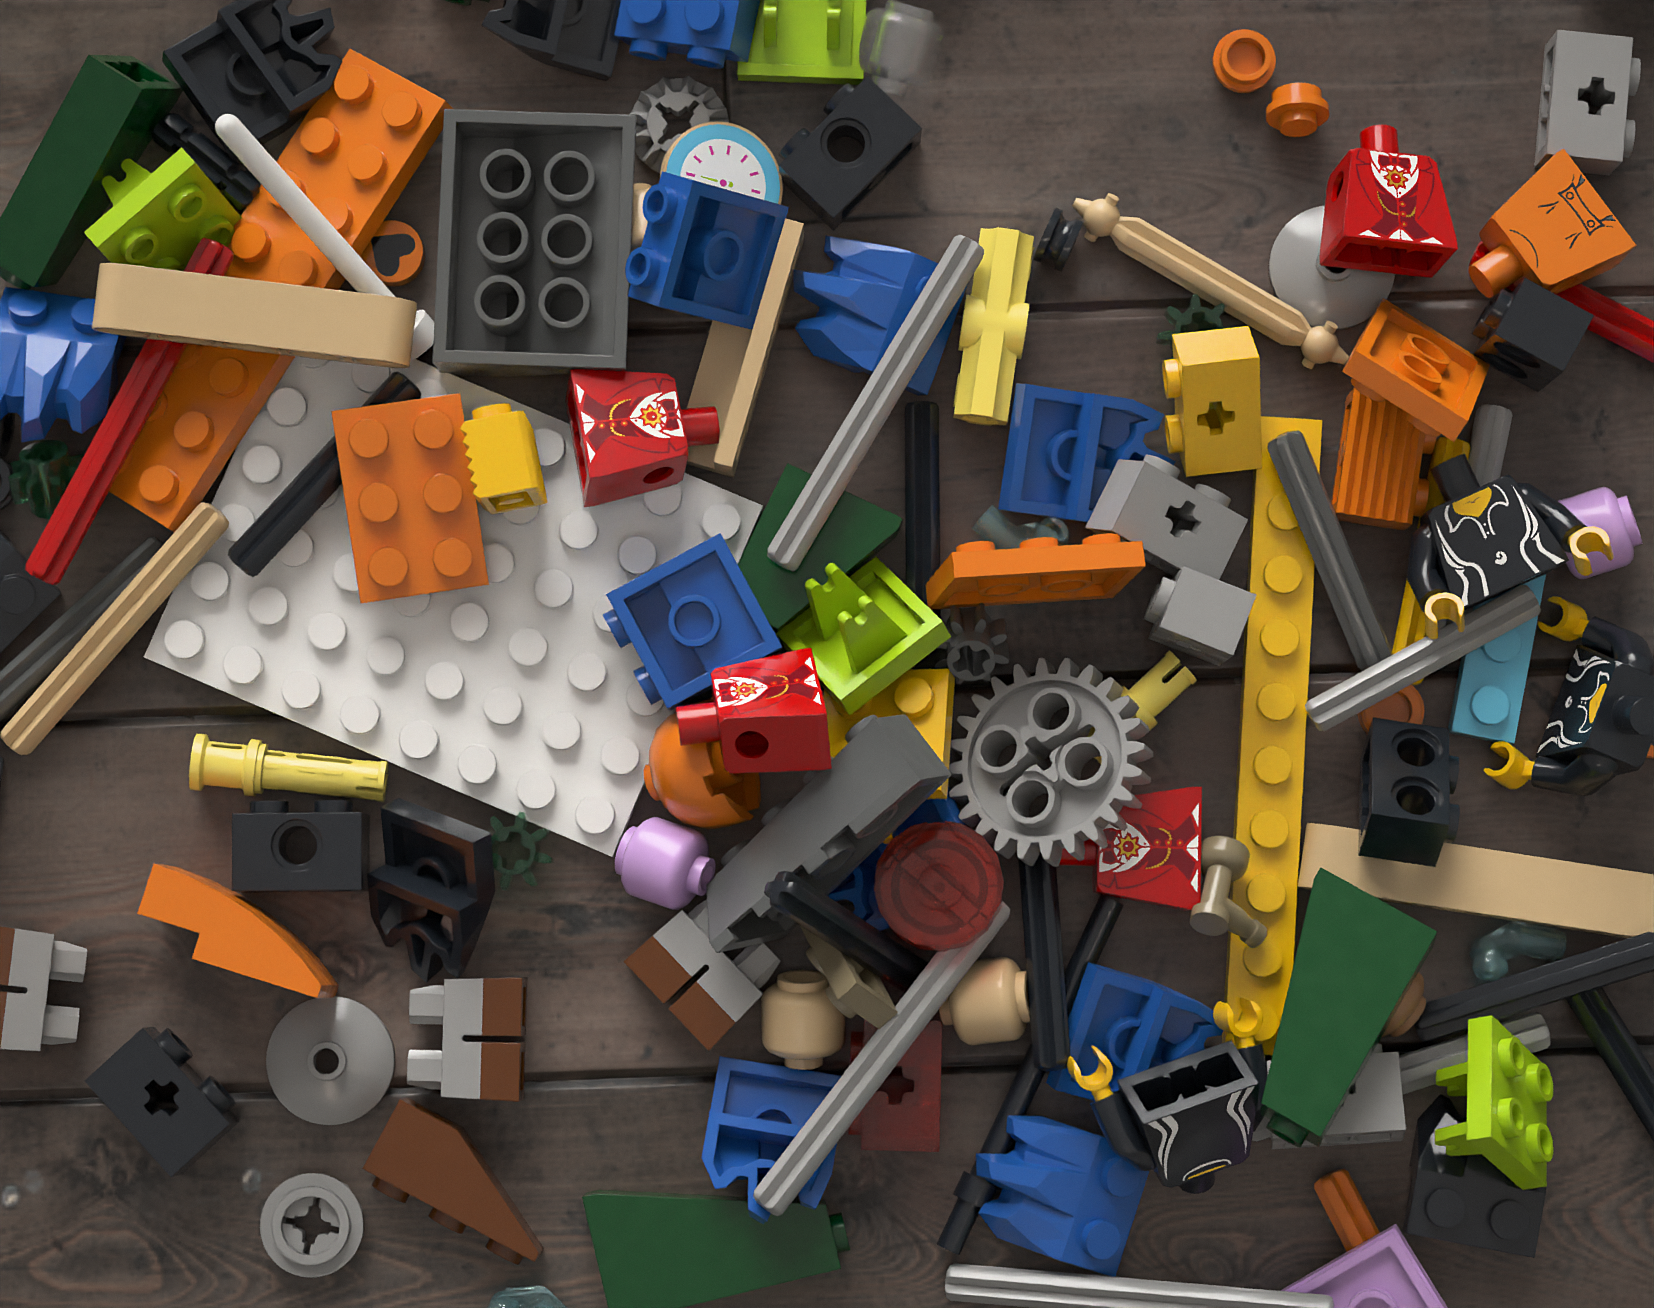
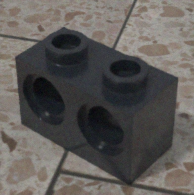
[1471,278,1594,392]
[1358,717,1460,867]

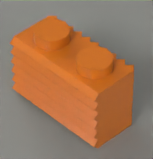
[1331,387,1437,531]

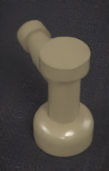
[1190,836,1267,948]

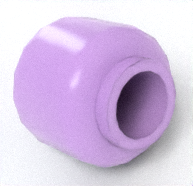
[1558,487,1643,579]
[615,817,715,910]

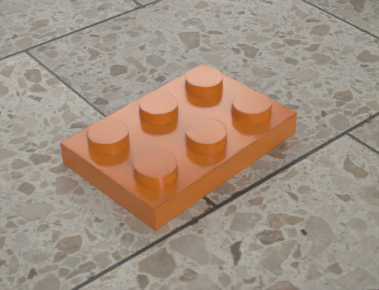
[1342,298,1490,442]
[331,393,489,603]
[925,533,1146,609]

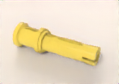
[189,733,388,802]

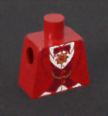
[1319,125,1458,278]
[565,369,720,507]
[676,648,832,773]
[1059,787,1202,911]

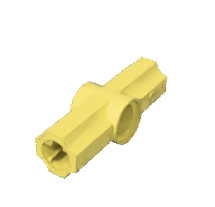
[953,227,1034,426]

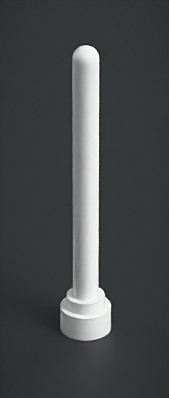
[215,114,434,362]

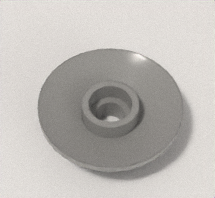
[1269,206,1395,330]
[266,996,395,1125]

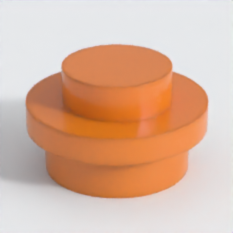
[1212,29,1276,93]
[1266,83,1329,137]

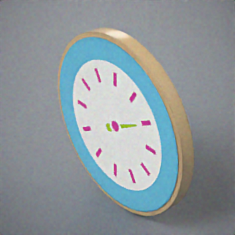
[660,121,783,205]

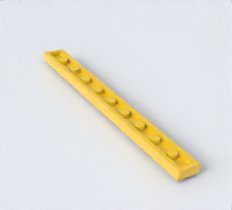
[1222,416,1322,1055]

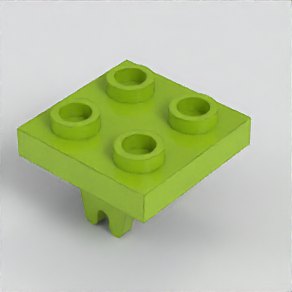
[737,0,866,85]
[84,147,242,271]
[776,557,951,716]
[1435,1015,1553,1190]

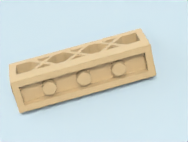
[687,218,804,478]

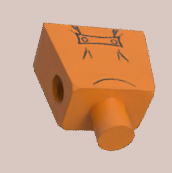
[1469,148,1636,298]

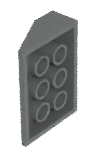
[433,109,637,377]

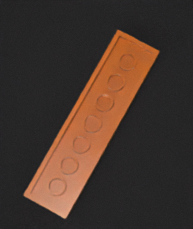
[75,49,453,532]

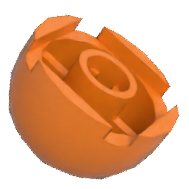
[644,697,761,829]

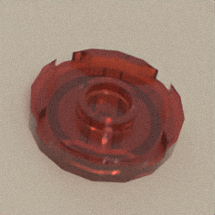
[874,821,1005,952]

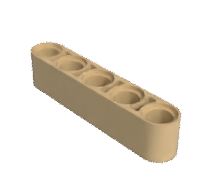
[92,263,417,368]

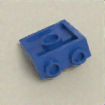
[614,0,760,69]
[625,171,789,330]
[603,533,782,711]

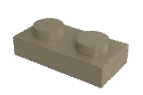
[800,926,898,1029]

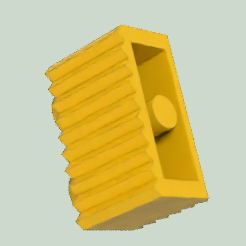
[460,403,548,515]

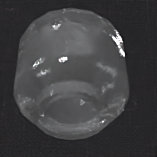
[856,0,945,97]

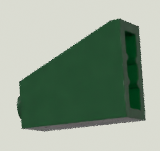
[738,463,903,633]

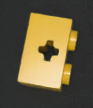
[1162,326,1262,477]

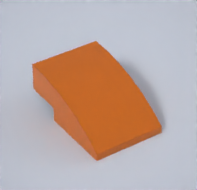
[137,863,339,998]

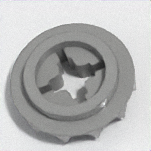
[629,76,729,173]
[260,1173,364,1278]

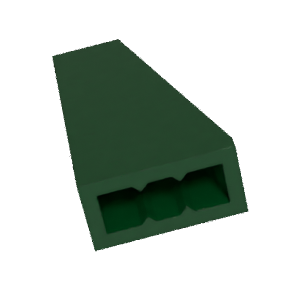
[0,55,183,290]
[1261,867,1437,1147]
[582,1190,850,1308]

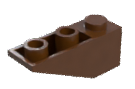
[362,1097,544,1265]

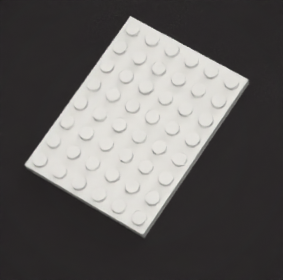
[144,356,763,858]

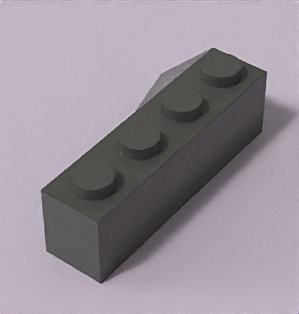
[706,714,952,953]

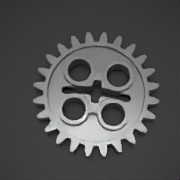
[949,658,1154,867]

